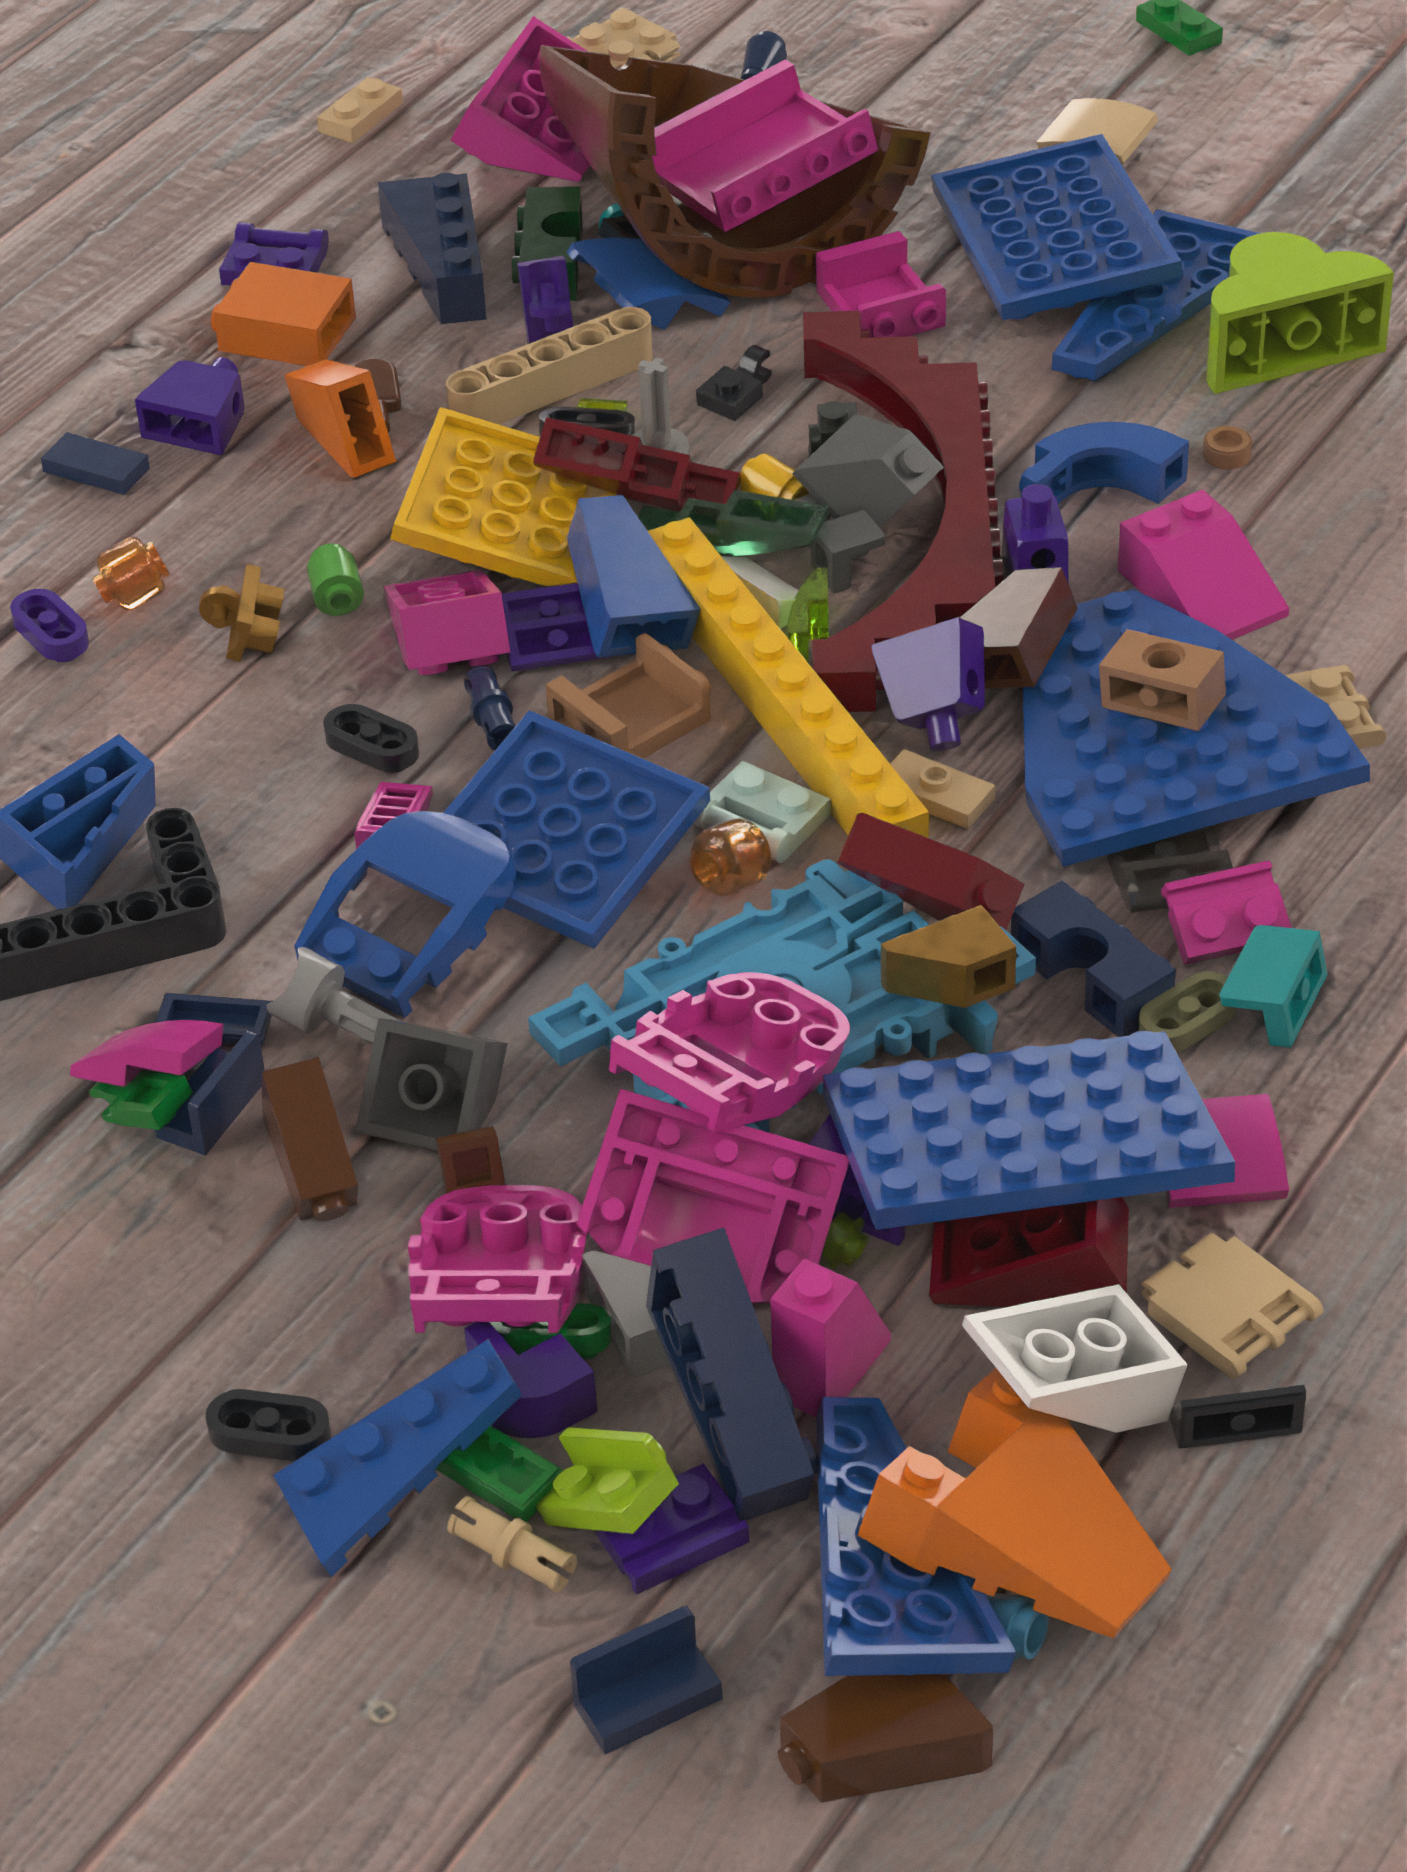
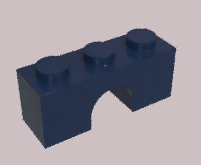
[1011,880,1176,1037]

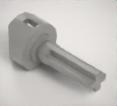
[632,357,690,455]
[267,947,402,1045]

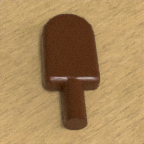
[355,358,402,433]

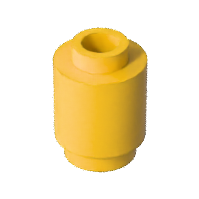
[740,453,810,515]

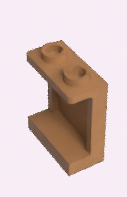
[546,633,711,759]

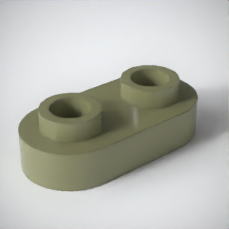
[1138,971,1237,1053]

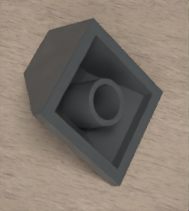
[792,414,943,528]
[355,1018,508,1150]

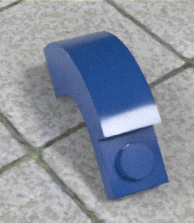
[1019,422,1189,504]

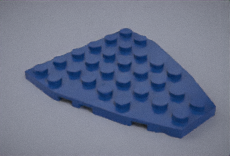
[1023,589,1370,867]

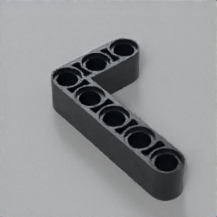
[0,808,226,1001]

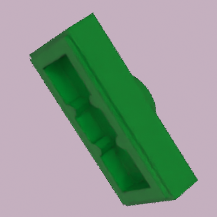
[436,1426,564,1522]

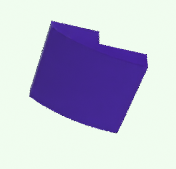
[501,583,613,672]

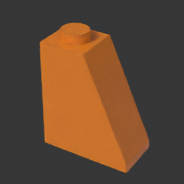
[284,359,396,478]

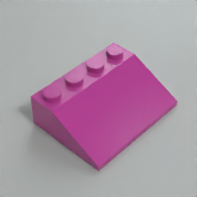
[450,16,590,182]

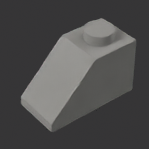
[582,1250,671,1378]

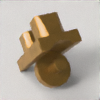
[199,564,285,662]

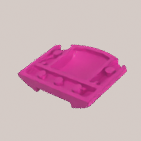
[577,1089,849,1304]

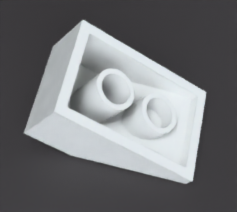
[962,1284,1188,1433]

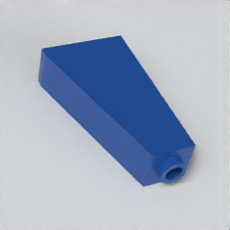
[567,495,701,658]

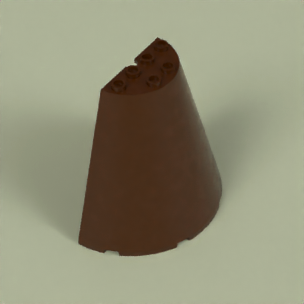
[540,45,931,298]

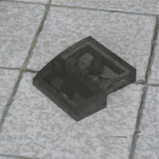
[1107,825,1233,913]

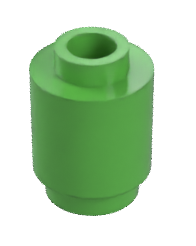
[307,543,364,616]

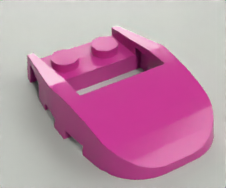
[609,972,850,1132]
[408,1185,587,1333]

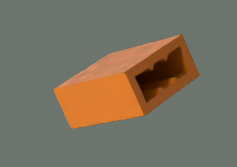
[211,262,356,366]

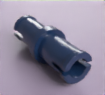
[464,666,516,751]

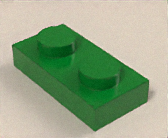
[1136,0,1223,56]

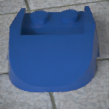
[294,811,516,1018]

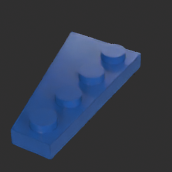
[273,1340,523,1577]

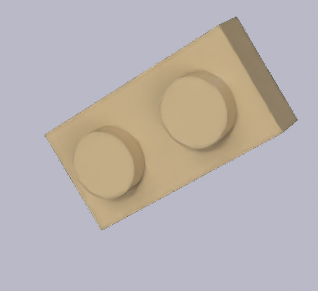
[317,77,403,143]

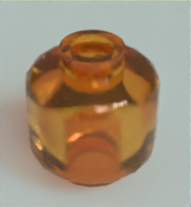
[92,536,170,611]
[690,818,771,896]

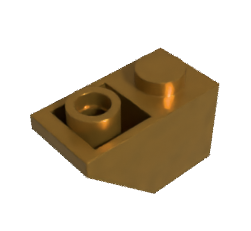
[881,905,1016,1008]

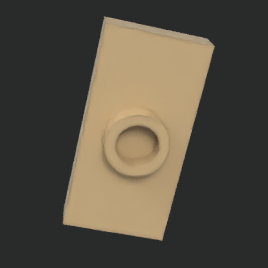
[890,749,996,829]

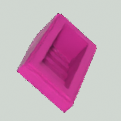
[354,782,433,849]

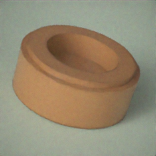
[1203,426,1252,469]

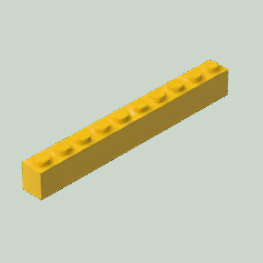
[648,517,929,838]

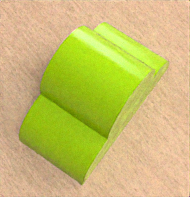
[1206,232,1394,394]

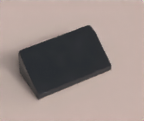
[1170,1385,1306,1448]

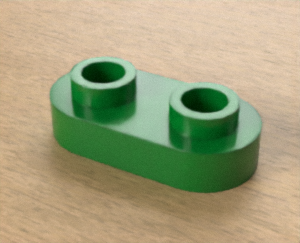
[490,1303,612,1360]

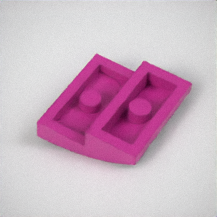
[70,1020,223,1087]
[1166,1094,1290,1208]

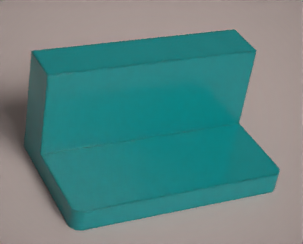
[1219,925,1328,1048]

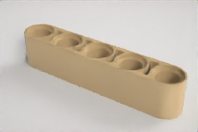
[446,307,653,424]

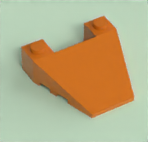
[857,1368,1172,1639]

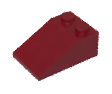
[929,1197,1129,1307]

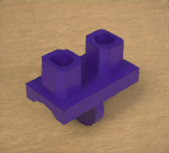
[517,256,573,344]

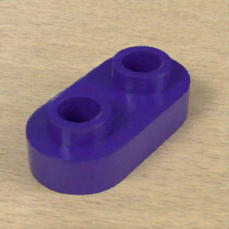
[10,589,89,662]

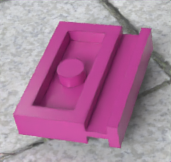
[1161,860,1292,965]

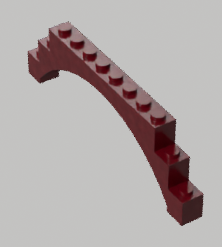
[803,311,1003,712]

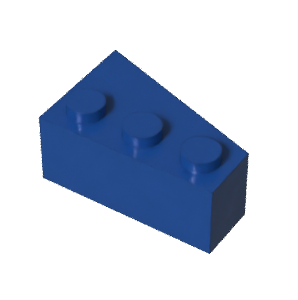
[0,734,156,910]

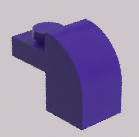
[464,1322,598,1438]

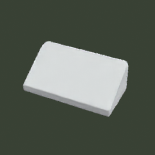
[722,556,816,629]

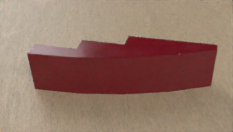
[533,417,741,525]

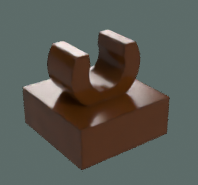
[436,1126,506,1194]

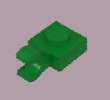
[89,1070,193,1130]

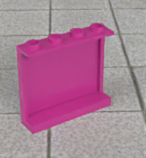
[652,59,878,232]

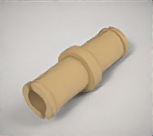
[447,1496,577,1592]

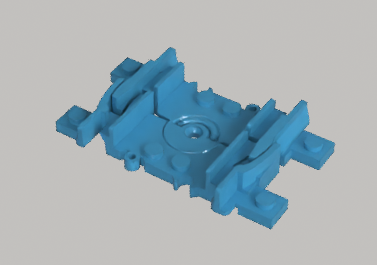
[528,859,1036,1133]

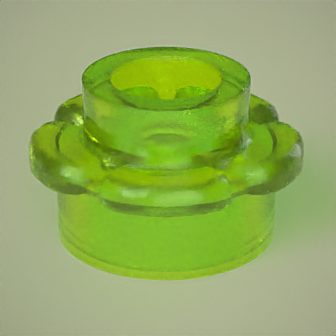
[821,1212,869,1269]

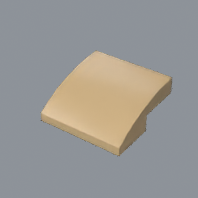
[1036,98,1158,164]

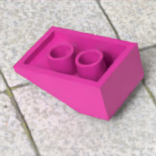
[1118,489,1289,640]
[383,569,510,675]

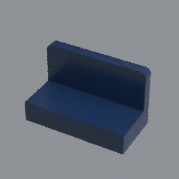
[155,1031,265,1156]
[570,1606,723,1755]

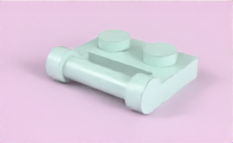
[692,761,831,863]

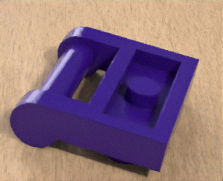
[219,222,329,285]

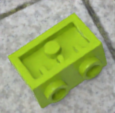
[536,1427,679,1534]

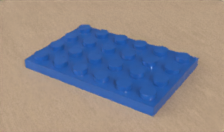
[931,134,1183,321]
[823,1031,1236,1230]

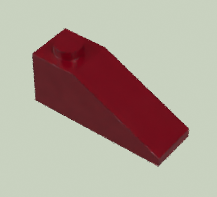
[837,813,1025,930]

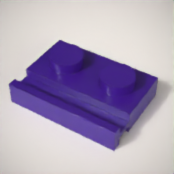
[593,1463,749,1595]

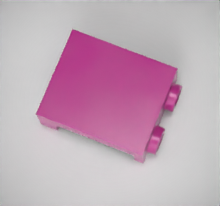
[816,231,946,338]

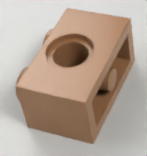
[1099,629,1226,731]

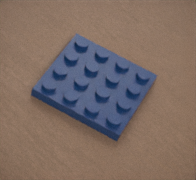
[443,710,711,949]

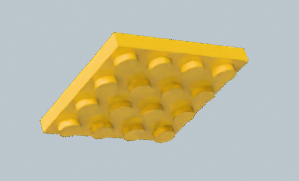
[390,407,616,587]

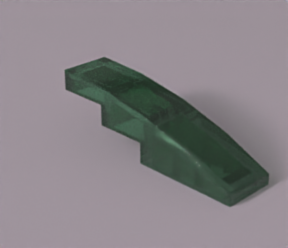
[637,490,829,557]

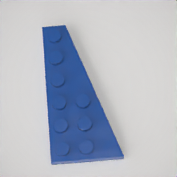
[1052,209,1260,381]
[816,1397,1016,1676]

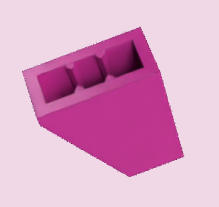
[770,1258,891,1417]

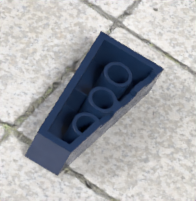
[378,173,487,324]
[646,1227,818,1521]

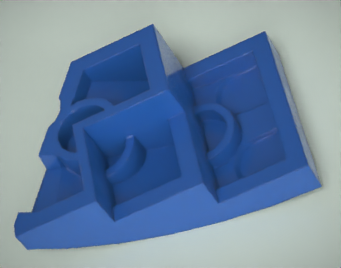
[567,238,730,330]

